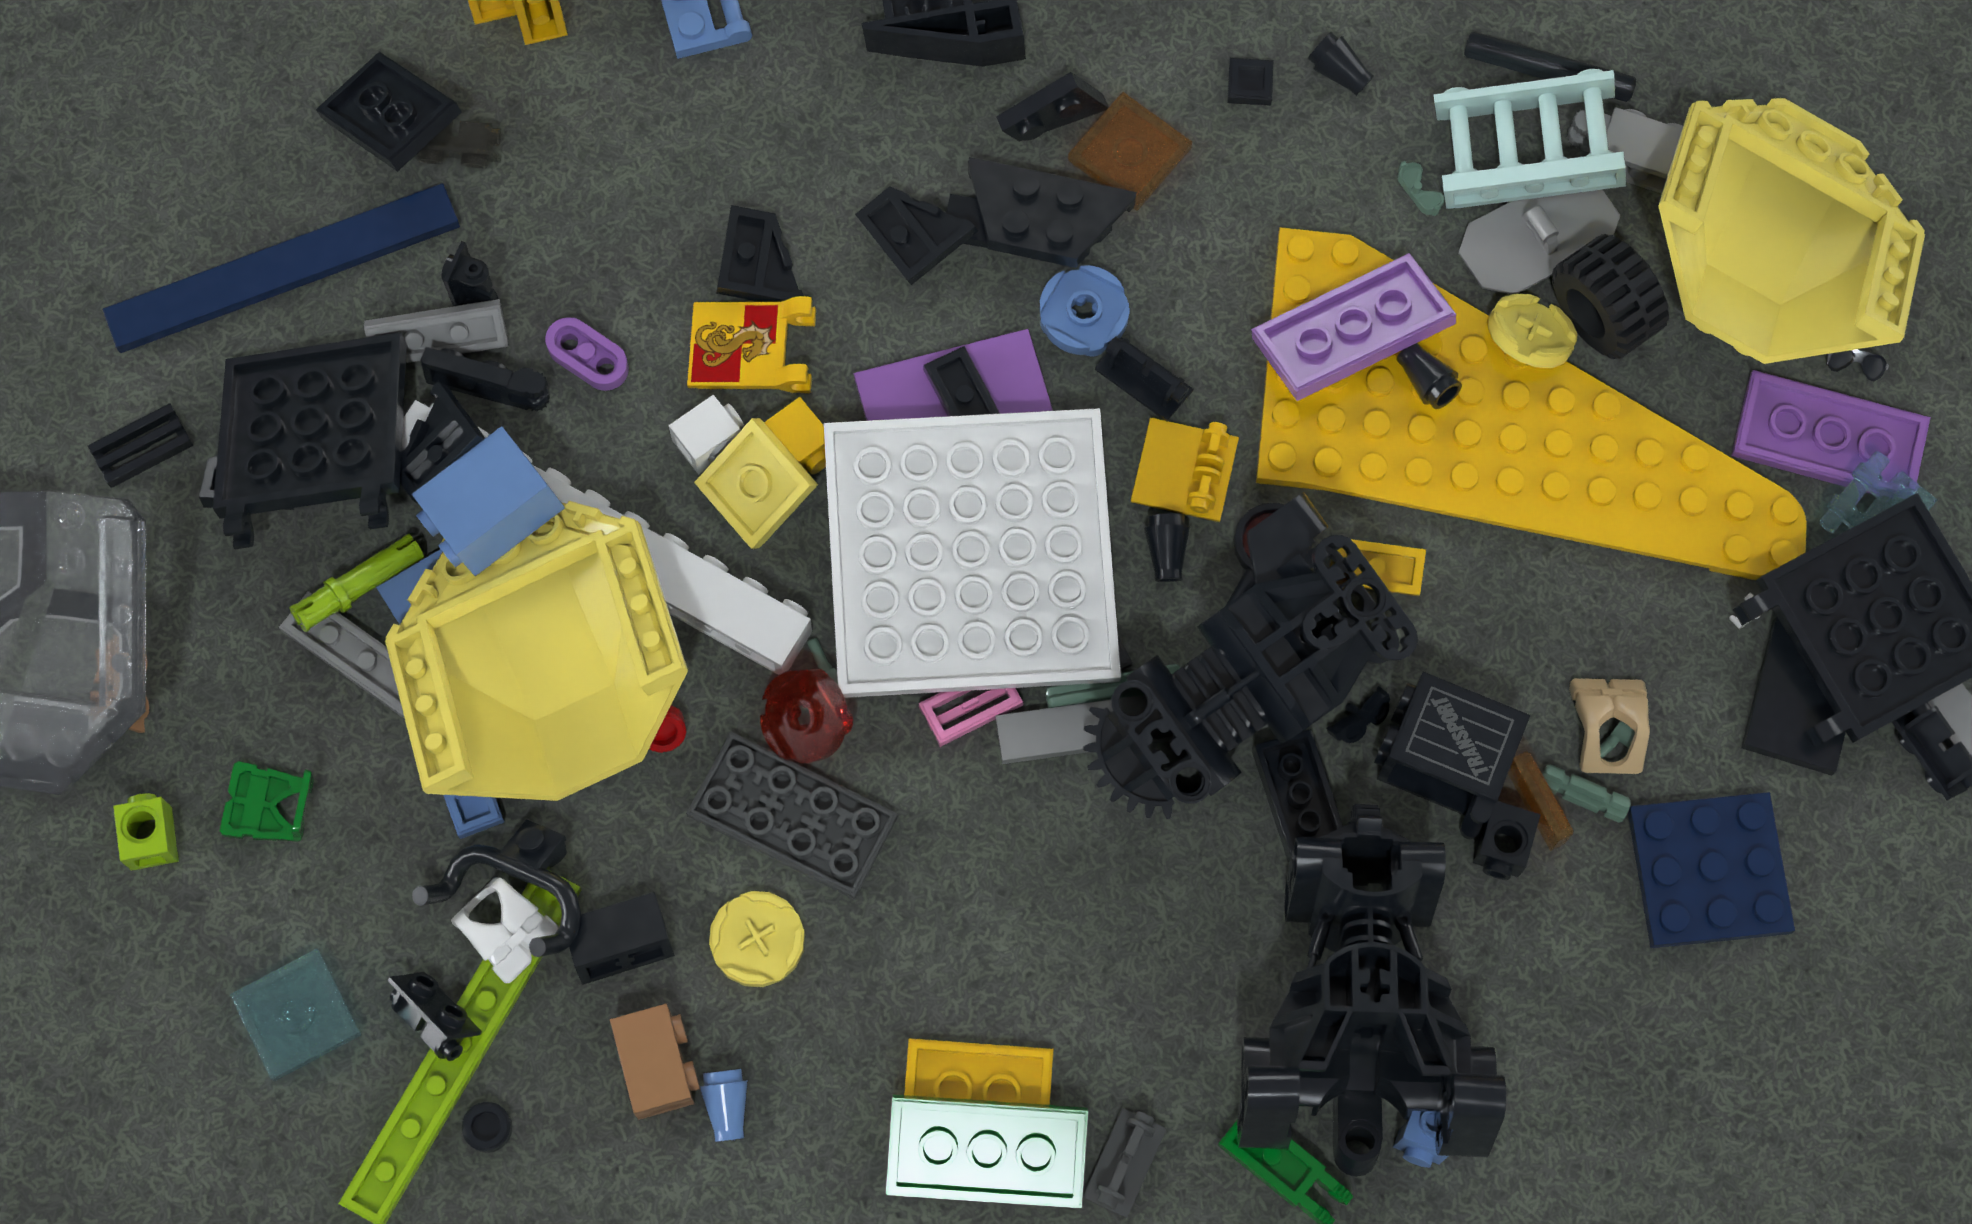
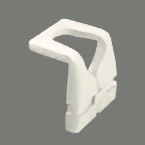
[451,877,559,983]

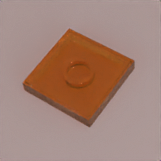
[1068,92,1192,211]

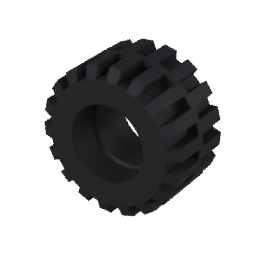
[1552,234,1669,359]

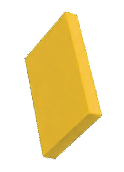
[904,1039,1053,1105]

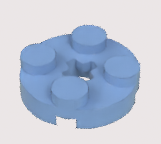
[1039,265,1130,357]

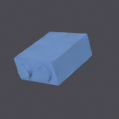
[412,426,565,576]

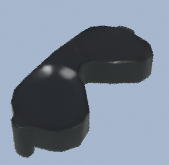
[1826,349,1889,382]

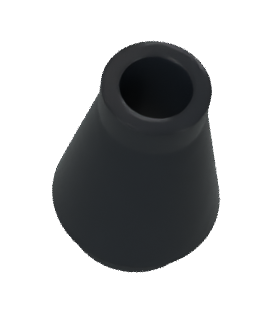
[1308,32,1374,96]
[1397,343,1462,409]
[1144,513,1190,582]

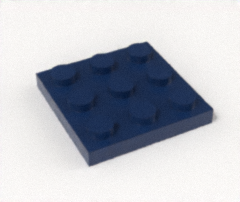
[1628,792,1795,948]

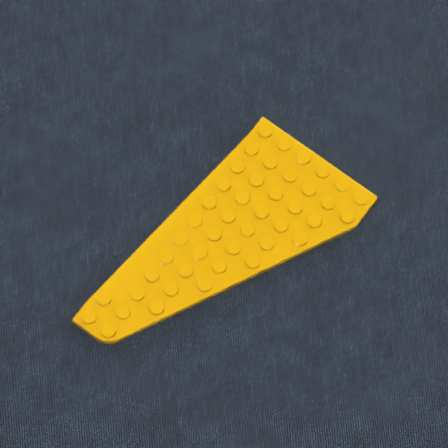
[1256,227,1807,580]

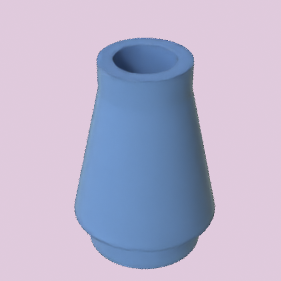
[699,1069,748,1142]

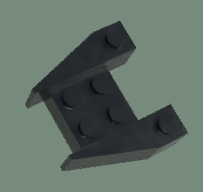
[862,0,1026,67]

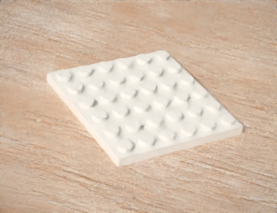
[824,408,1121,698]

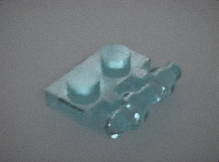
[1819,451,1937,533]

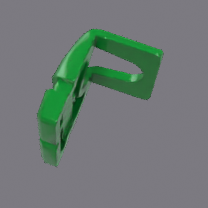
[219,761,314,842]

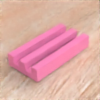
[919,688,1023,747]

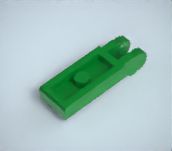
[1218,1119,1353,1224]

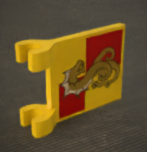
[687,296,816,393]

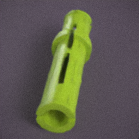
[289,534,424,632]

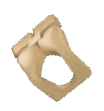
[1569,678,1650,774]

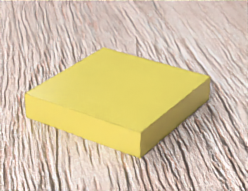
[694,418,818,549]

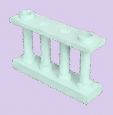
[1434,69,1626,209]

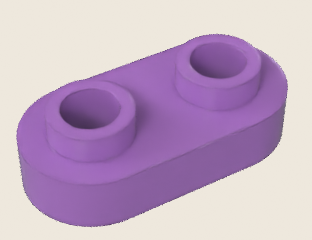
[545,317,629,391]

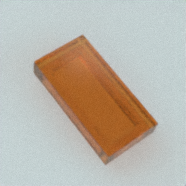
[1508,751,1574,851]

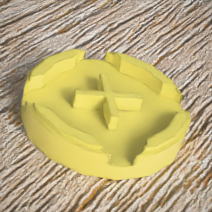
[1488,293,1577,368]
[709,891,805,987]

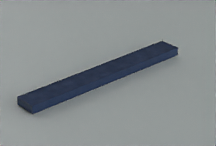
[102,183,460,353]

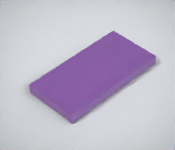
[1251,253,1456,401]
[854,329,1053,421]
[1731,370,1931,502]

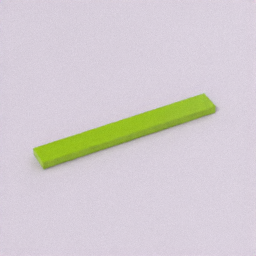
[338,870,582,1224]

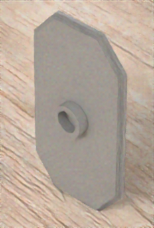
[1458,189,1620,294]

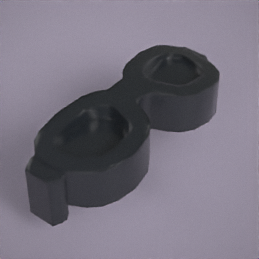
[1326,686,1390,743]

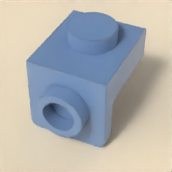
[1393,1111,1448,1168]

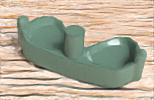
[1397,161,1445,216]

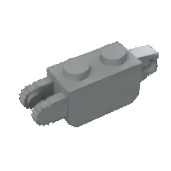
[1566,107,1683,194]

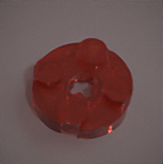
[760,669,853,763]

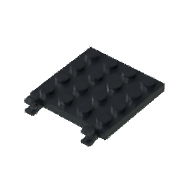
[213,332,407,549]
[1733,493,1972,748]

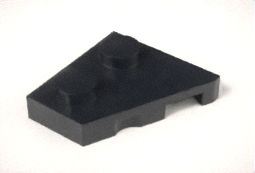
[996,72,1110,142]
[855,186,978,285]
[716,205,804,302]
[400,381,485,503]

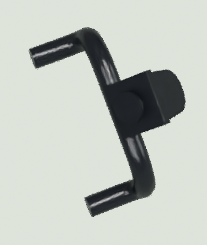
[412,819,581,957]

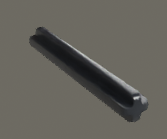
[1464,32,1636,102]

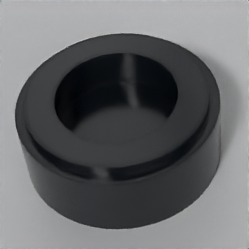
[462,1102,512,1153]

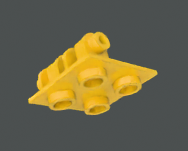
[1131,417,1239,522]

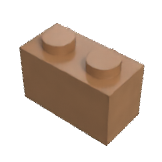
[610,1003,700,1120]

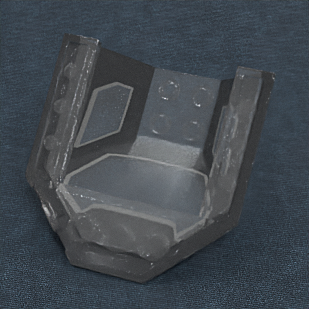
[0,490,146,795]

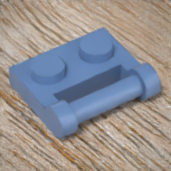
[661,0,752,59]

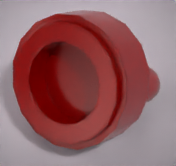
[649,705,686,753]

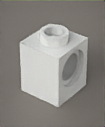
[668,395,744,475]

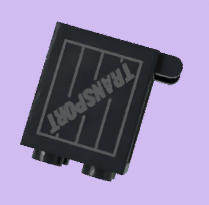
[1374,671,1530,839]

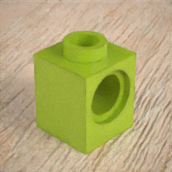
[113,793,179,871]

